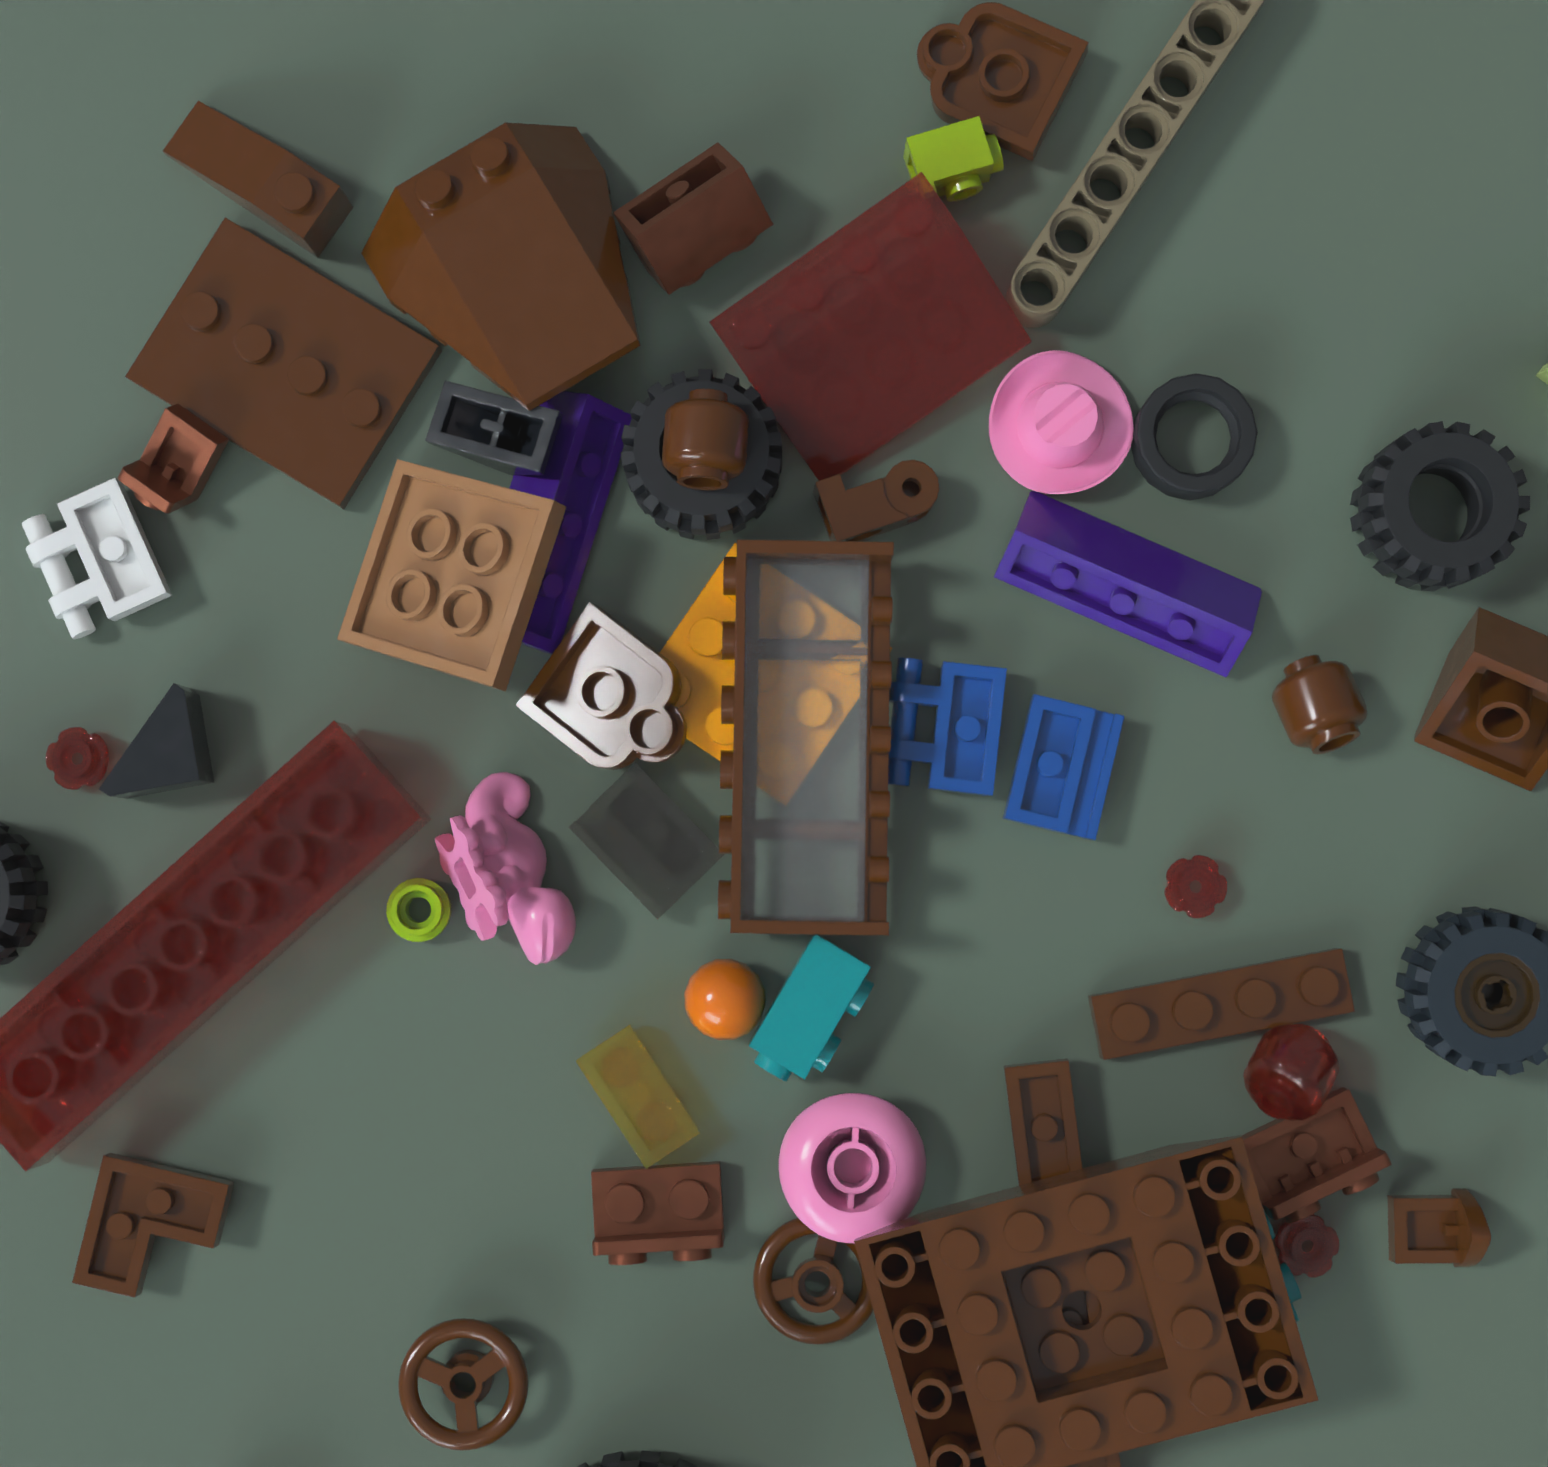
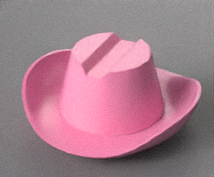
[989,350,1134,494]
[779,1093,926,1243]

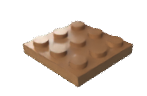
[337,459,566,692]

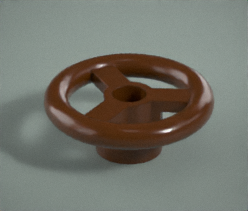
[753,1218,873,1345]
[398,1318,528,1451]

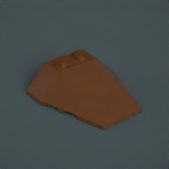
[361,122,641,411]

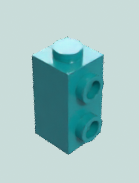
[749,934,874,1082]

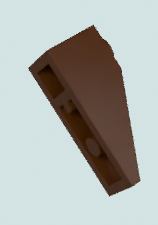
[163,101,353,258]

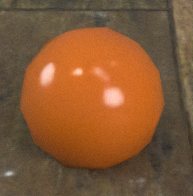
[684,959,766,1040]

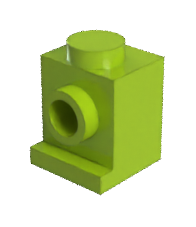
[903,116,1004,214]

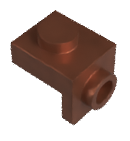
[118,403,229,513]

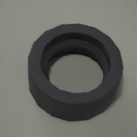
[1131,373,1258,500]

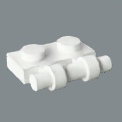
[22,478,172,639]

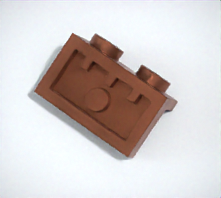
[591,1161,725,1265]

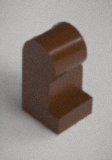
[813,460,939,541]

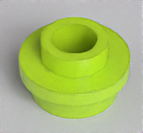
[386,878,451,942]

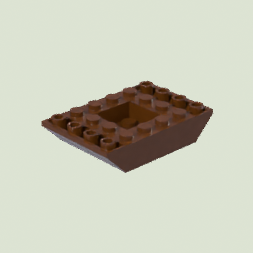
[854,1135,1318,1467]

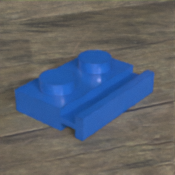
[1003,694,1124,840]

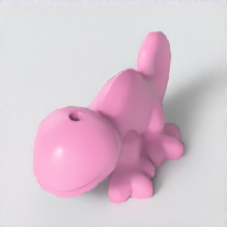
[435,772,576,965]

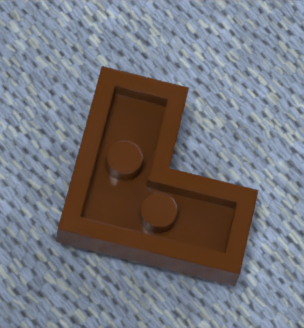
[72,1153,234,1298]

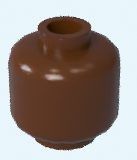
[662,389,749,491]
[1272,655,1368,755]

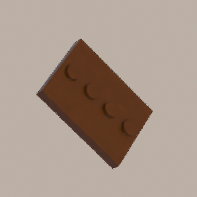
[125,218,442,510]

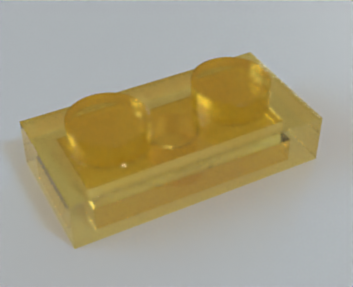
[576,1024,701,1169]

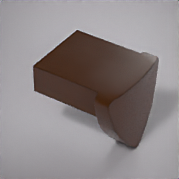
[1387,1188,1491,1267]

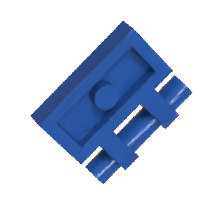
[888,657,1007,796]

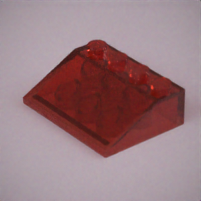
[709,172,1032,481]

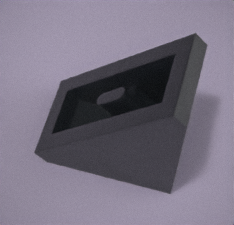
[425,380,563,475]
[99,683,214,799]

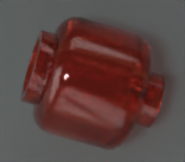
[1243,1024,1339,1121]

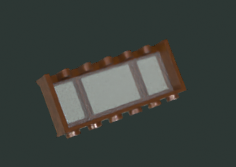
[718,540,894,936]

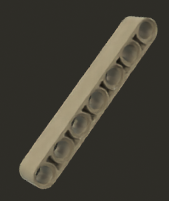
[1005,0,1265,328]

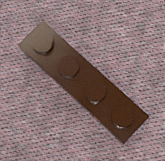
[1088,948,1355,1060]

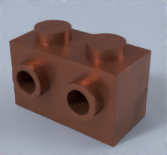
[613,142,774,295]

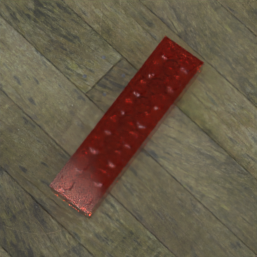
[0,720,432,1172]

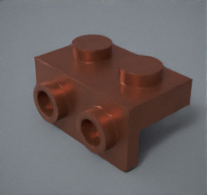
[1242,1087,1392,1223]

